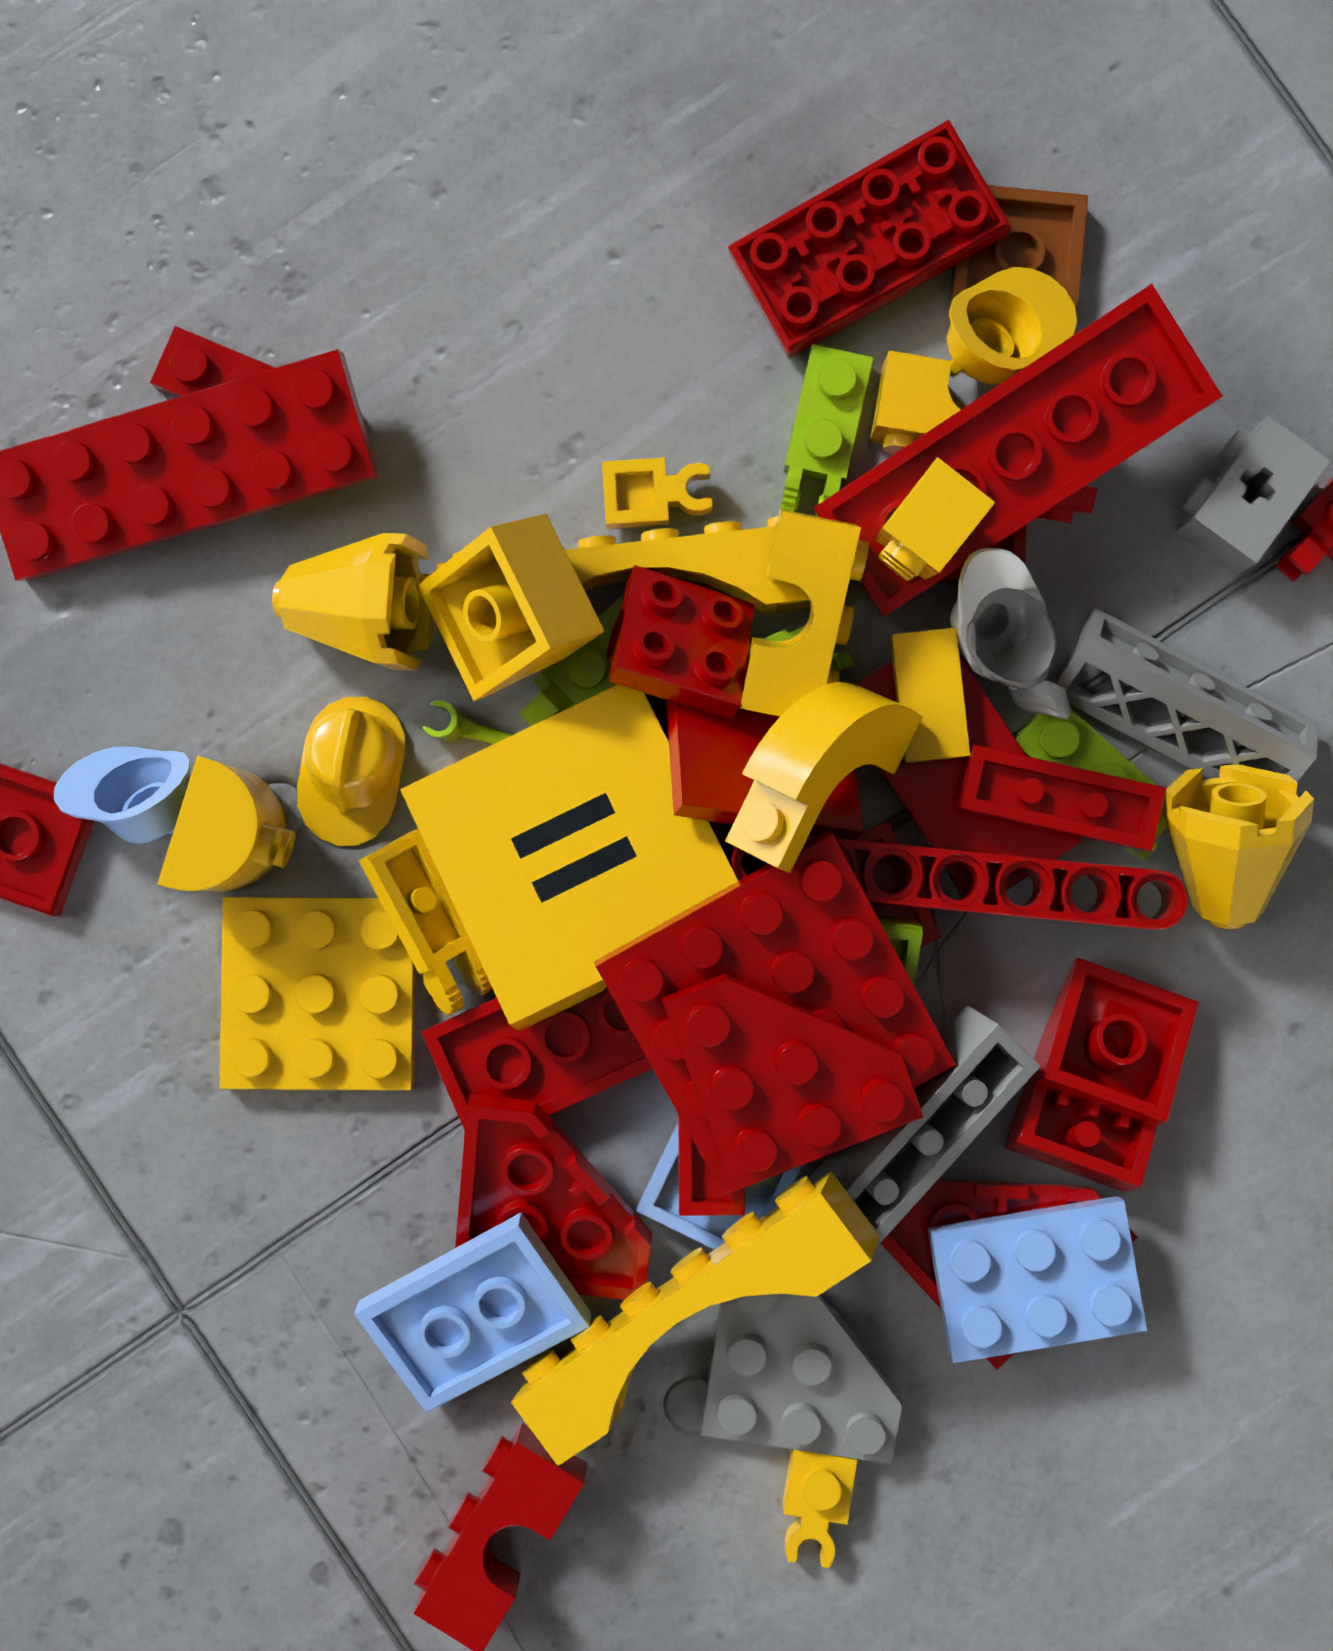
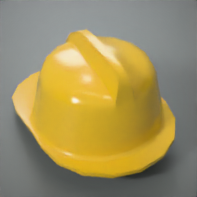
[946,267,1078,385]
[297,697,405,846]

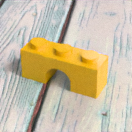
[869,350,1017,455]
[874,457,995,581]
[740,509,869,716]

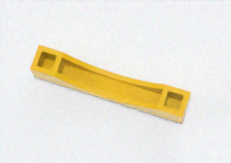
[437,516,810,615]
[511,1171,880,1466]

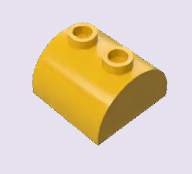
[157,755,296,892]

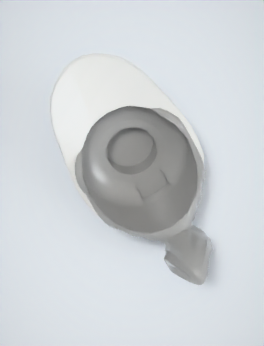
[950,548,1070,719]

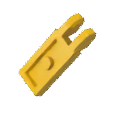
[358,829,493,1016]

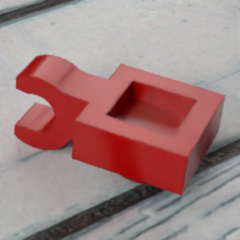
[1275,477,1333,582]

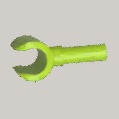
[423,700,513,745]

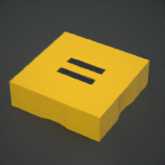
[400,684,738,1031]

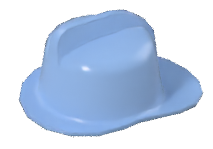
[54,747,191,844]

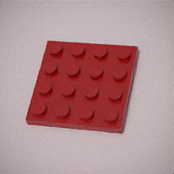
[594,831,956,1195]

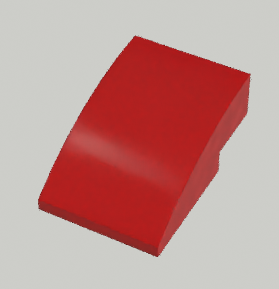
[1004,957,1199,1192]

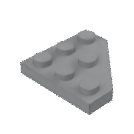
[700,1294,902,1464]

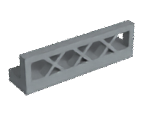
[1053,607,1319,782]

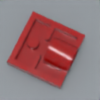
[606,565,754,720]

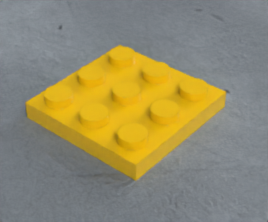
[219,897,416,1090]

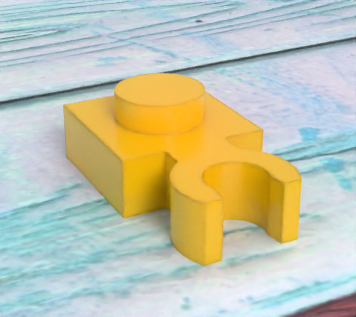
[602,457,713,529]
[782,1449,857,1568]

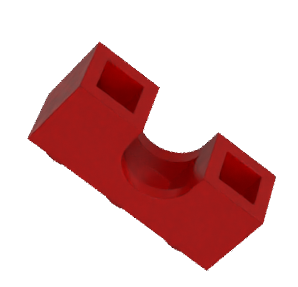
[413,1423,587,1651]

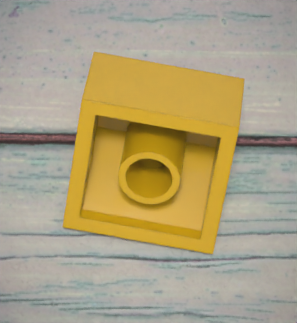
[417,513,605,701]

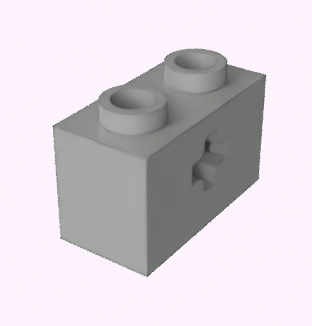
[1176,416,1332,575]

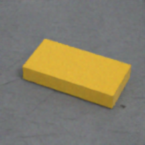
[889,628,970,764]

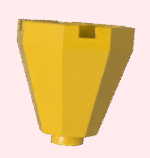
[272,533,434,671]
[1163,764,1314,929]

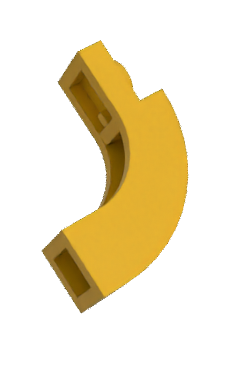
[725,682,923,873]

